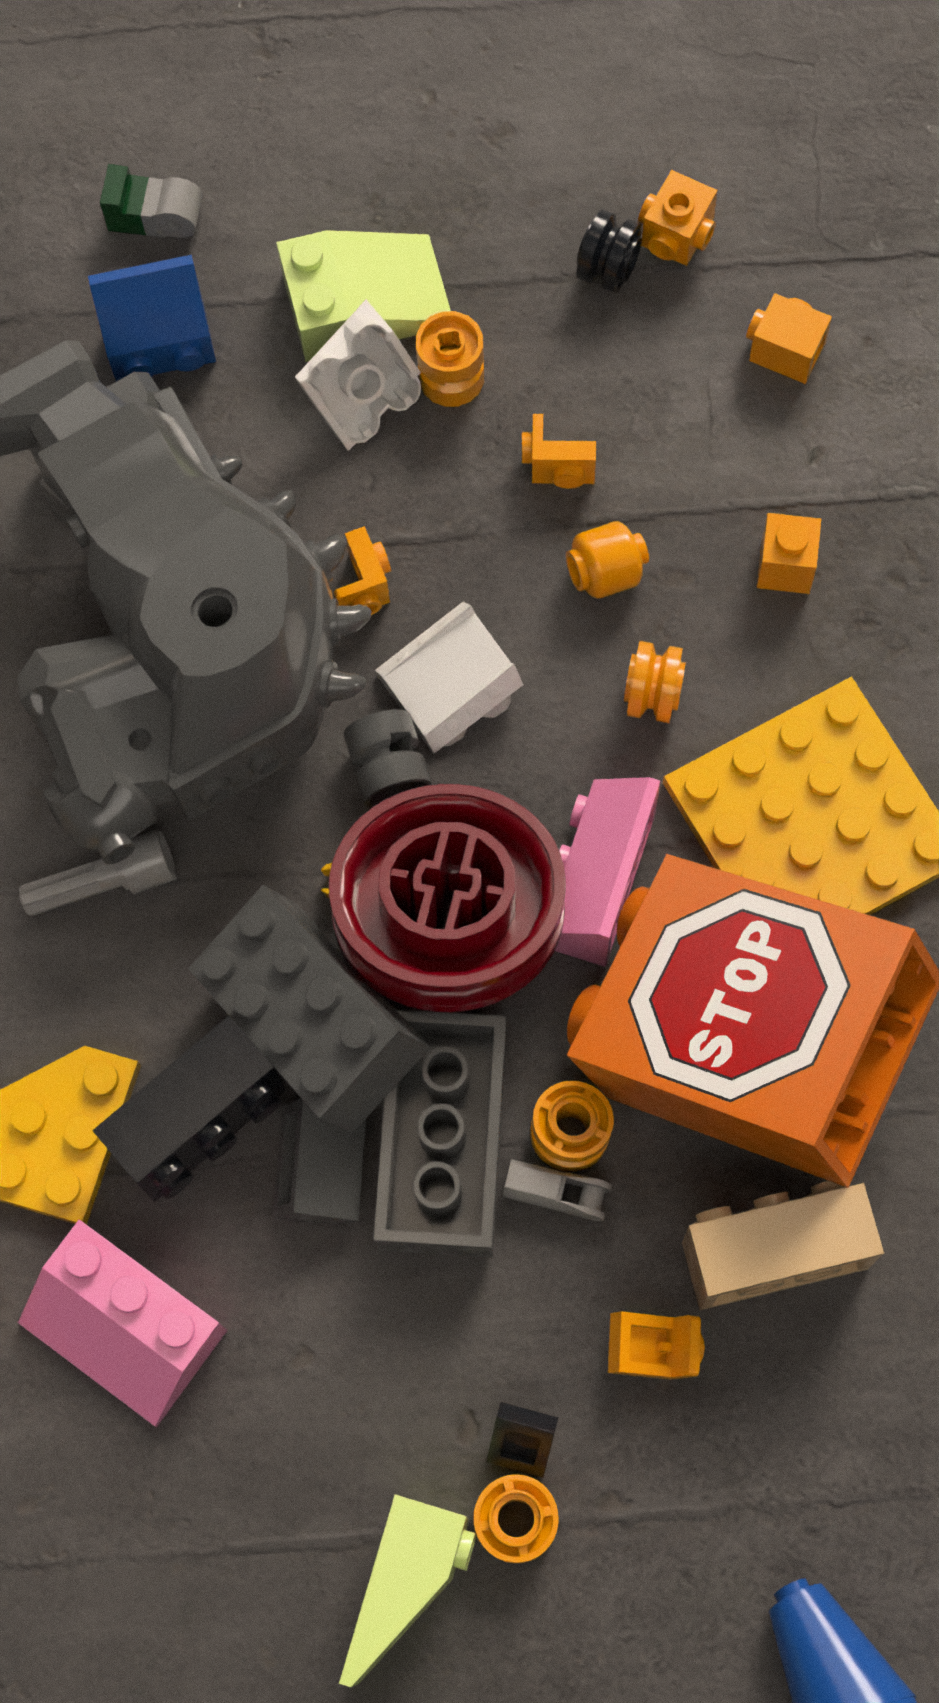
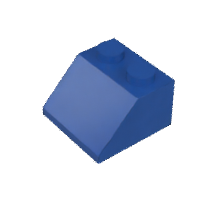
[88,255,216,382]

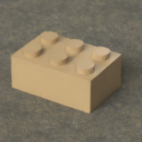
[682,1181,884,1310]

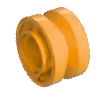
[624,641,686,723]
[530,1081,614,1172]
[474,1474,559,1563]

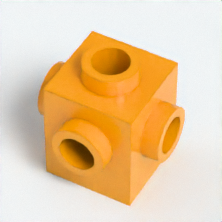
[638,170,718,266]

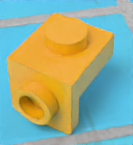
[522,414,596,489]
[333,526,391,615]
[608,1311,705,1380]

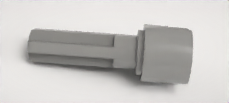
[19,829,177,916]

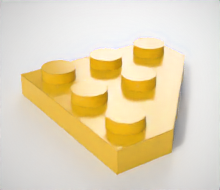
[0,1046,141,1225]

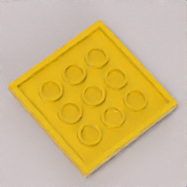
[663,676,939,915]

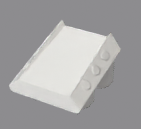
[295,300,421,451]
[375,602,523,754]

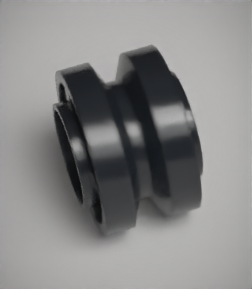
[576,209,642,293]

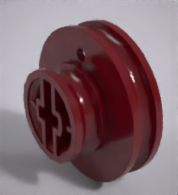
[329,784,566,1012]

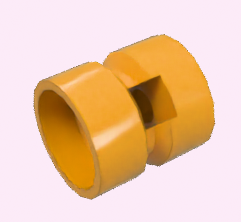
[416,311,484,407]

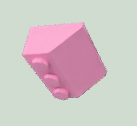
[555,777,660,967]
[18,1219,227,1427]

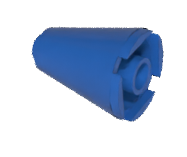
[769,1578,917,1703]

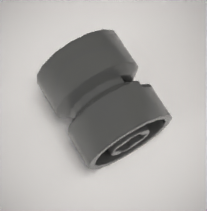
[343,709,432,809]

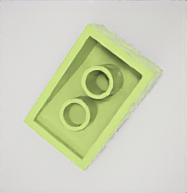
[276,230,451,362]
[339,1494,477,1687]

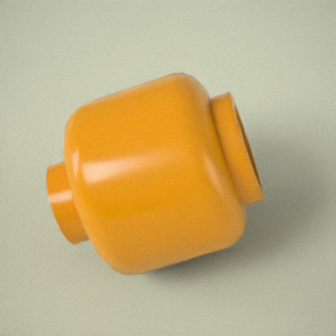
[566,521,649,599]

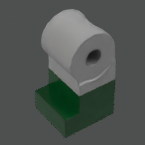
[100,164,203,238]

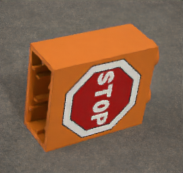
[567,854,939,1188]

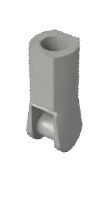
[503,1159,612,1221]

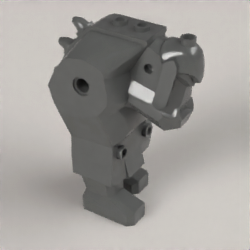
[0,340,371,864]

